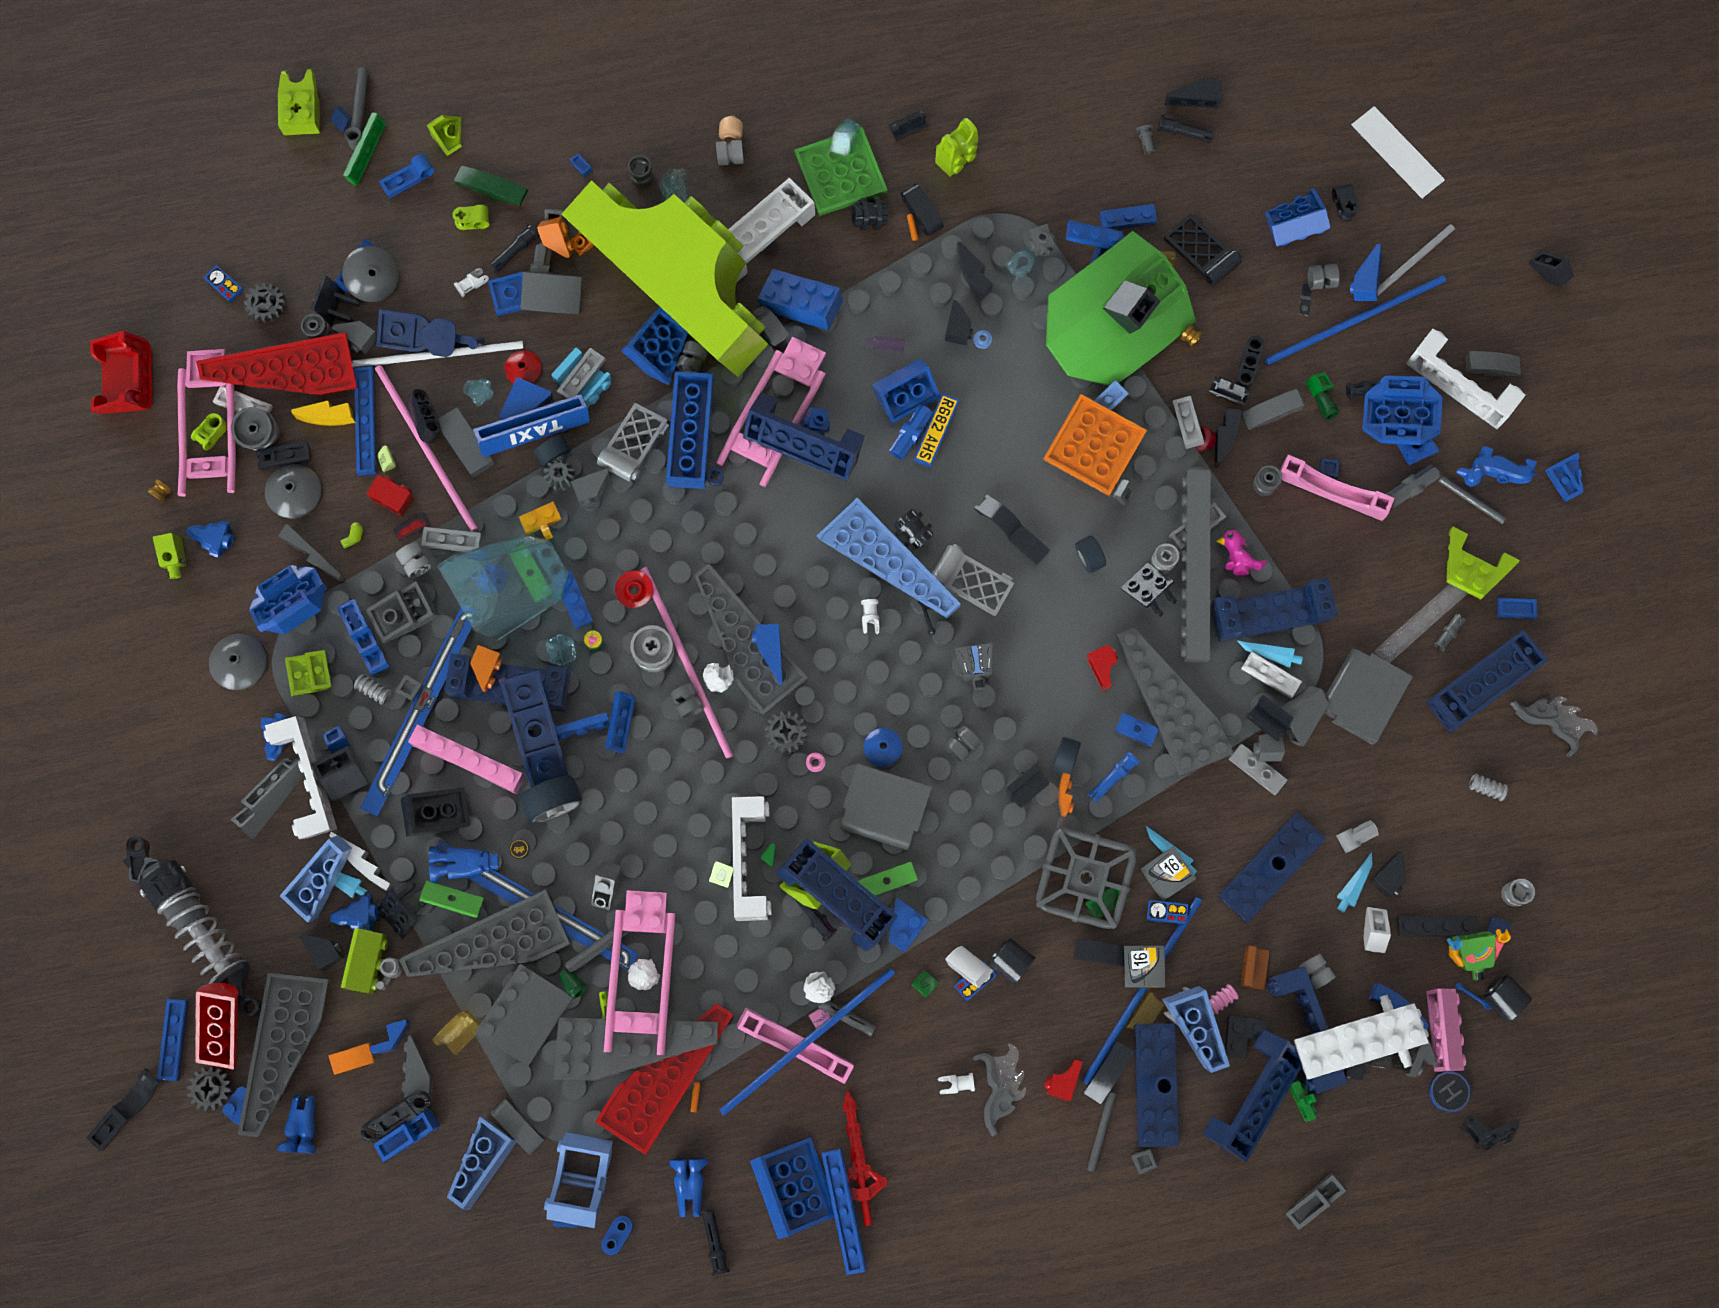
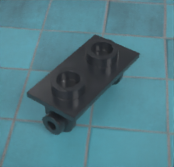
[888,110,929,141]
[1209,376,1250,405]

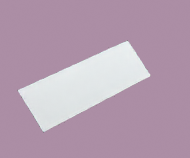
[1351,106,1445,198]

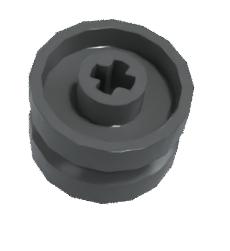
[231,407,280,451]

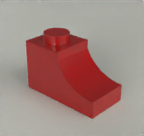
[1086,644,1118,692]
[1044,1060,1083,1101]

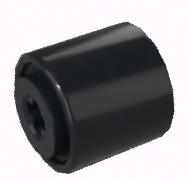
[989,938,1036,986]
[1483,975,1532,1022]

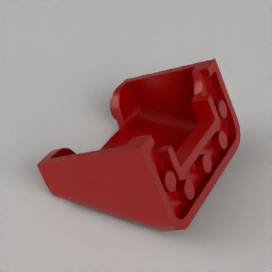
[90,330,153,414]

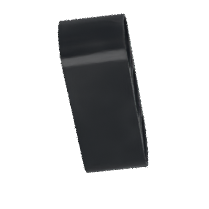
[900,183,944,236]
[1235,335,1264,389]
[407,389,441,444]

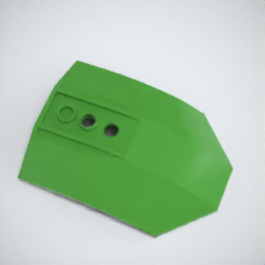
[1046,231,1196,386]

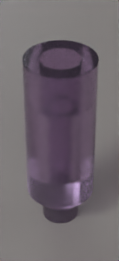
[867,335,905,353]

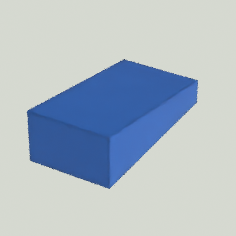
[570,153,593,178]

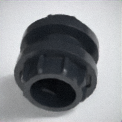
[851,197,888,231]
[894,509,933,550]

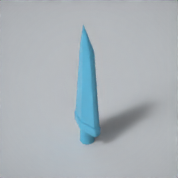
[1238,641,1303,668]
[1145,825,1197,874]
[1337,852,1373,912]
[335,873,368,898]

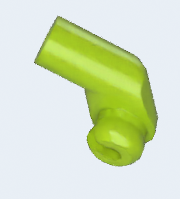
[340,522,363,549]

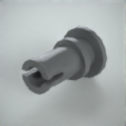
[1136,125,1155,154]

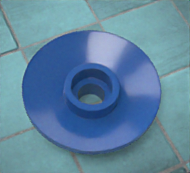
[864,728,903,767]

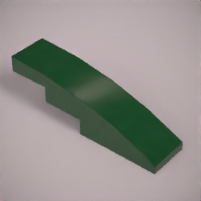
[454,165,529,206]

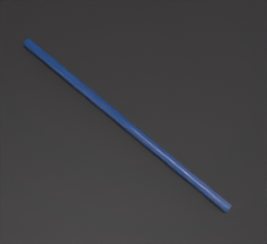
[1265,275,1446,365]
[1082,897,1202,1085]
[719,968,895,1116]

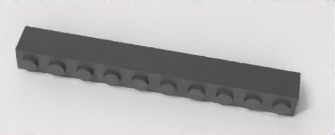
[1181,470,1211,662]

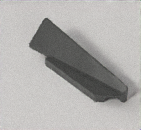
[231,758,305,839]

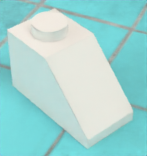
[1363,907,1391,953]

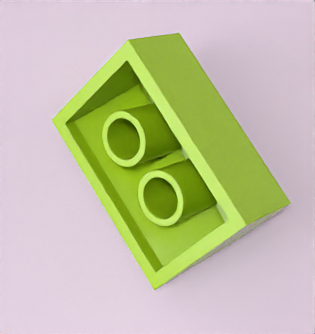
[780,842,851,910]
[341,928,388,994]

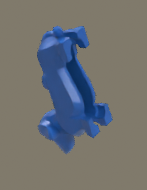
[1456,446,1537,487]

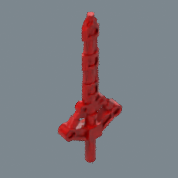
[843,1092,888,1226]

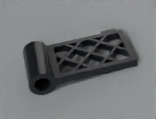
[1163,214,1242,287]

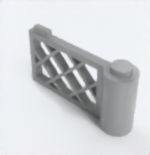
[597,403,669,482]
[932,544,1014,616]

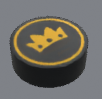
[509,839,530,859]

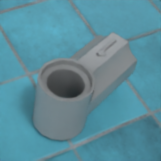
[1336,820,1379,853]

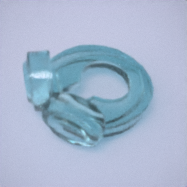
[1006,251,1034,277]

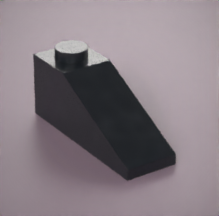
[1164,78,1222,108]

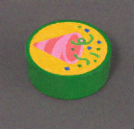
[583,630,603,650]

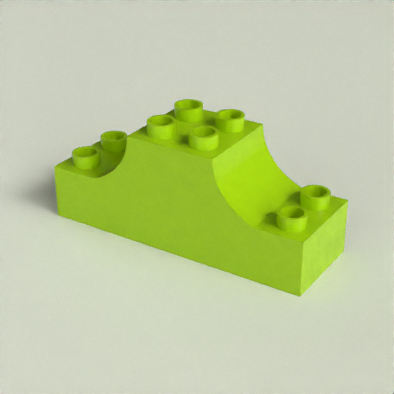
[561,180,768,377]

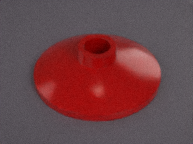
[505,350,542,384]
[615,570,653,608]

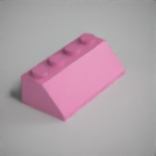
[1426,989,1466,1072]

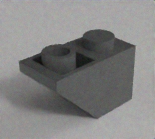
[332,321,377,355]
[591,861,622,911]

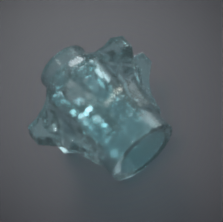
[463,377,493,406]

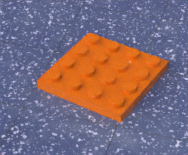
[1043,394,1147,496]

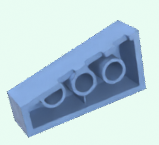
[280,835,352,923]
[1162,986,1230,1073]
[447,1117,517,1210]

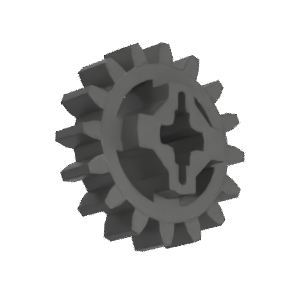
[243,282,286,323]
[765,711,807,754]
[187,1067,233,1111]

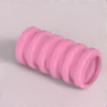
[1209,984,1238,1015]

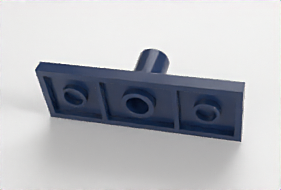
[499,668,568,788]
[1218,812,1326,924]
[1134,1023,1179,1147]

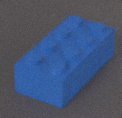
[758,269,843,330]

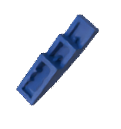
[337,599,389,675]

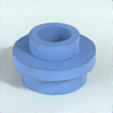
[973,330,992,349]

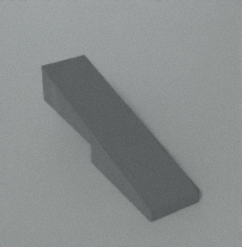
[279,523,346,583]

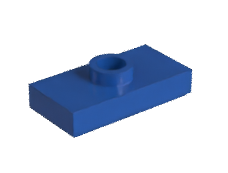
[1115,713,1159,747]

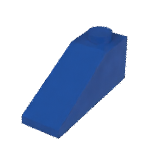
[1350,244,1382,301]
[752,624,783,685]

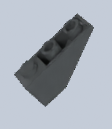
[402,1036,434,1098]

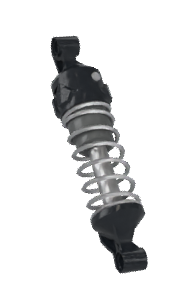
[123,836,262,1017]

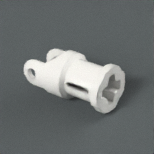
[454,268,489,297]
[861,599,879,634]
[938,1073,975,1094]

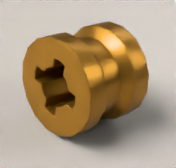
[1180,324,1203,347]
[148,479,173,502]

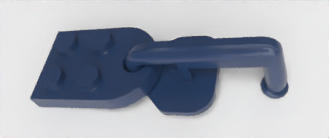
[376,309,485,357]

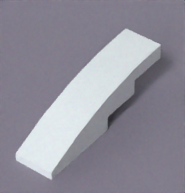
[329,832,393,891]

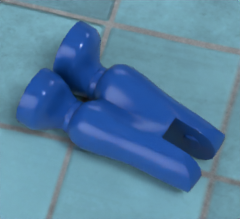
[277,1095,316,1154]
[669,1158,708,1217]

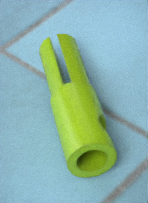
[599,991,608,1019]

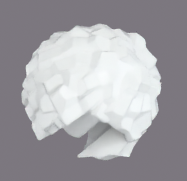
[703,663,734,693]
[628,959,660,991]
[803,971,835,1003]

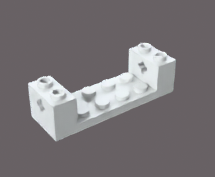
[728,178,815,282]
[1406,329,1525,429]
[264,716,337,839]
[732,796,772,921]

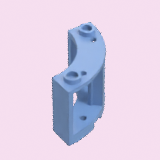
[544,1132,613,1228]

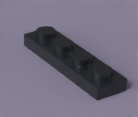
[1397,916,1478,937]

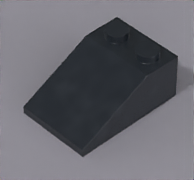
[401,788,470,837]

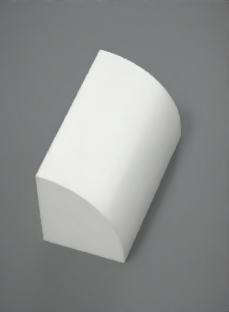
[945,946,994,989]

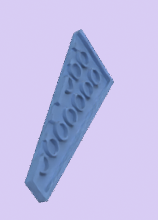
[817,498,961,618]

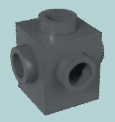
[1028,224,1056,257]

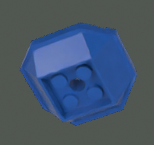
[1363,376,1442,445]
[249,565,327,634]

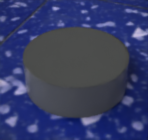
[795,686,815,707]

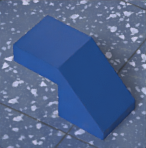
[370,1019,411,1055]

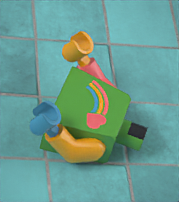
[1447,929,1511,980]

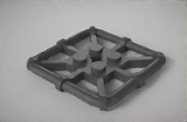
[1036,827,1137,929]

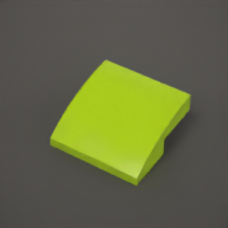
[285,650,331,697]

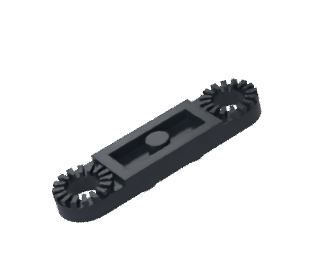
[360,1090,431,1143]

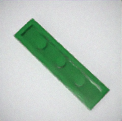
[343,113,386,186]

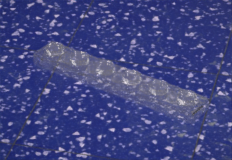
[1373,584,1468,663]

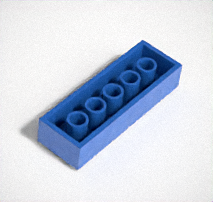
[666,372,714,489]

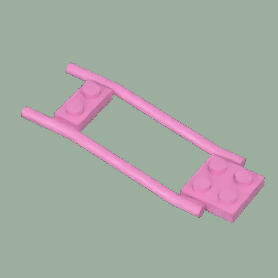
[716,337,826,488]
[177,349,236,496]
[604,891,675,1055]

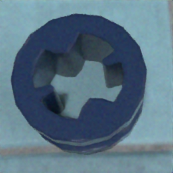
[707,467,724,486]

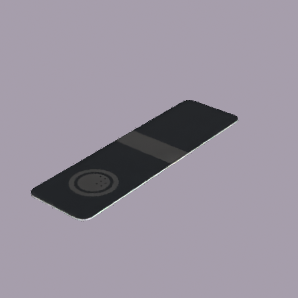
[1299,284,1312,315]

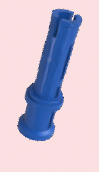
[1088,751,1140,803]

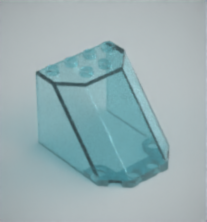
[437,535,569,640]

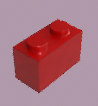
[366,475,414,516]

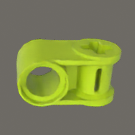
[453,205,490,230]
[191,413,227,451]

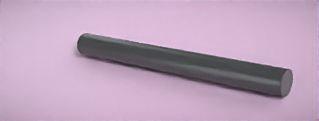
[1438,476,1506,524]
[1087,1092,1116,1173]

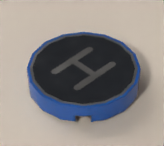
[1429,1071,1470,1112]

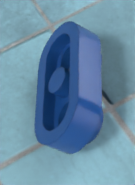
[601,1215,633,1255]

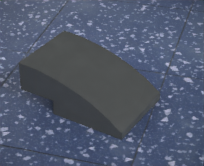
[521,271,582,314]
[366,581,440,643]

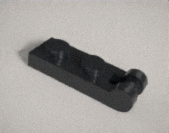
[256,441,311,470]

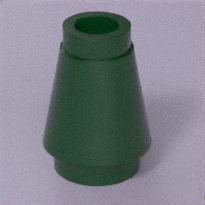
[1315,391,1339,420]
[558,968,586,999]

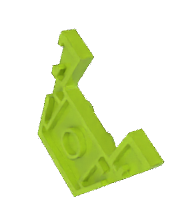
[1446,527,1520,599]

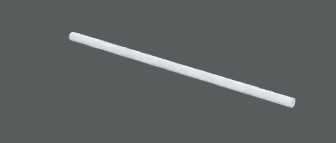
[352,341,524,367]

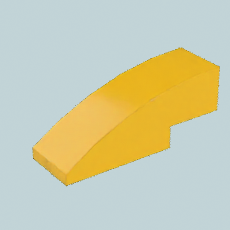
[291,401,355,426]

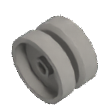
[630,625,675,672]

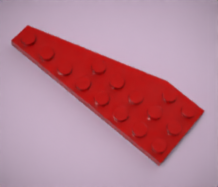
[196,332,358,395]
[595,1004,734,1155]

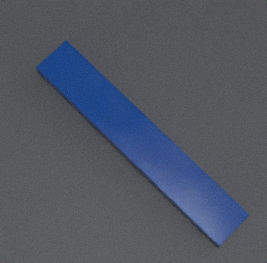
[354,366,377,476]
[821,1148,867,1275]

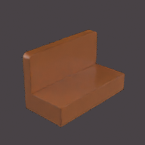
[1240,946,1269,990]

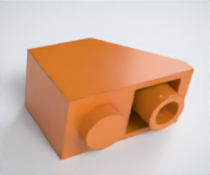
[537,217,574,258]
[470,645,503,692]

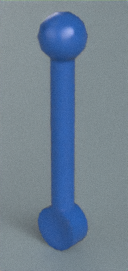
[1455,983,1491,1009]

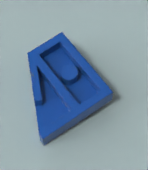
[1545,453,1583,502]
[889,898,928,953]

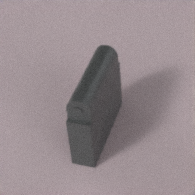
[1324,649,1413,745]
[840,763,932,850]

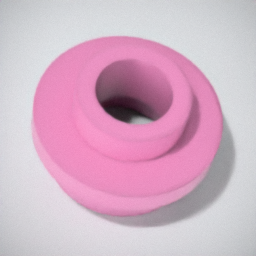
[806,753,825,772]

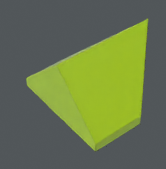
[427,115,462,156]

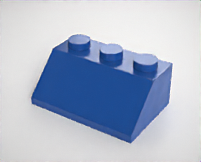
[871,359,941,423]

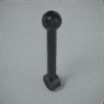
[918,601,936,635]

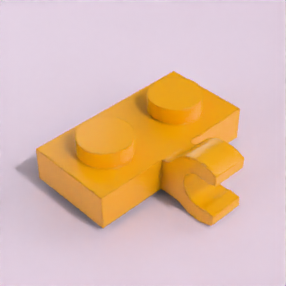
[519,501,562,541]

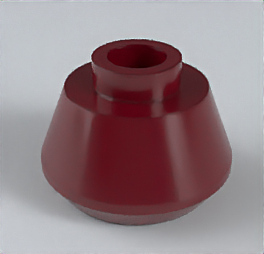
[1195,425,1217,451]

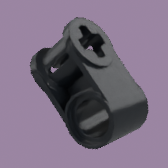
[1332,184,1359,222]

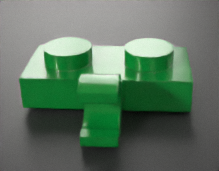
[1084,884,1129,918]
[1290,1081,1317,1122]

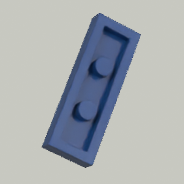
[1099,204,1157,229]
[1066,220,1123,249]
[553,570,593,630]
[605,691,636,753]
[555,712,610,741]

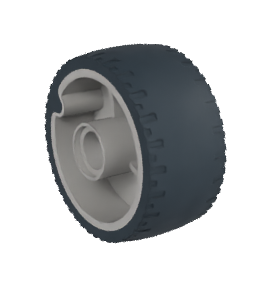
[519,775,582,824]

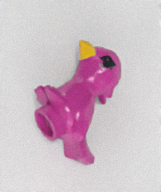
[1216,530,1267,575]

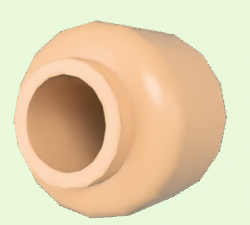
[719,116,743,144]

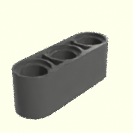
[491,1098,545,1155]

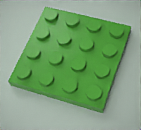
[794,127,888,216]

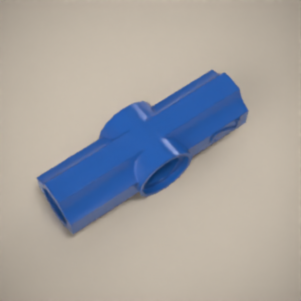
[889,405,933,460]

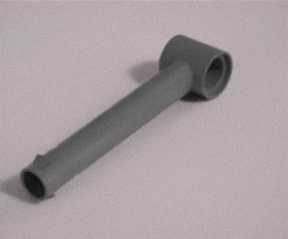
[344,68,370,150]

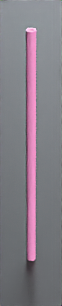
[375,365,478,532]
[640,567,733,759]

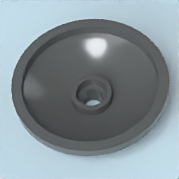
[342,246,399,302]
[265,464,322,519]
[209,634,267,691]

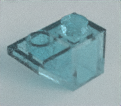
[830,119,861,156]

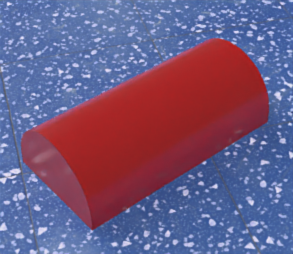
[195,983,238,1069]

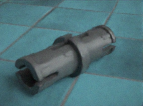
[1434,614,1466,651]

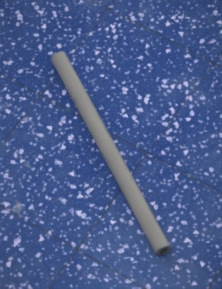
[1377,224,1455,297]

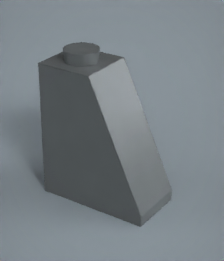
[1281,686,1329,746]

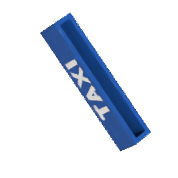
[473,394,590,457]

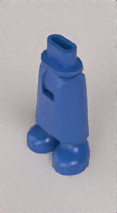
[429,846,499,883]

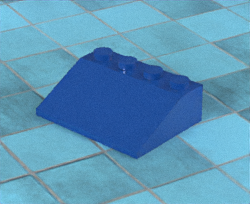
[750,1137,834,1239]

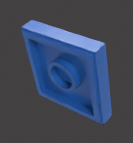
[488,271,524,316]

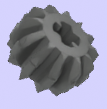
[543,459,576,491]

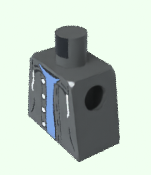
[955,643,992,690]

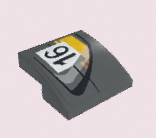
[1140,846,1196,902]
[1124,946,1165,988]

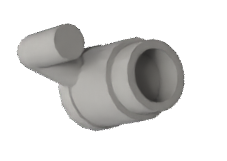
[376,958,403,990]

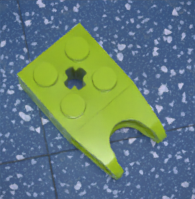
[278,69,320,135]
[935,118,978,177]

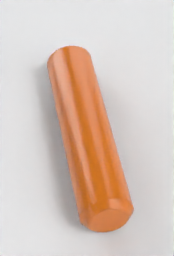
[907,214,918,241]
[690,1081,701,1112]

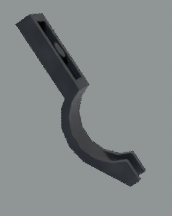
[974,495,1050,565]
[86,1068,160,1151]

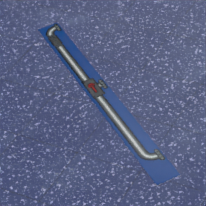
[360,604,480,816]
[436,839,639,970]

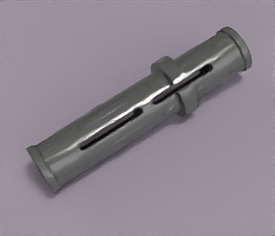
[818,1001,876,1036]

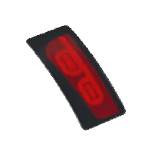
[393,513,431,542]

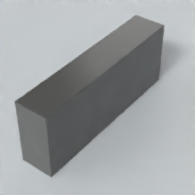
[438,407,495,478]

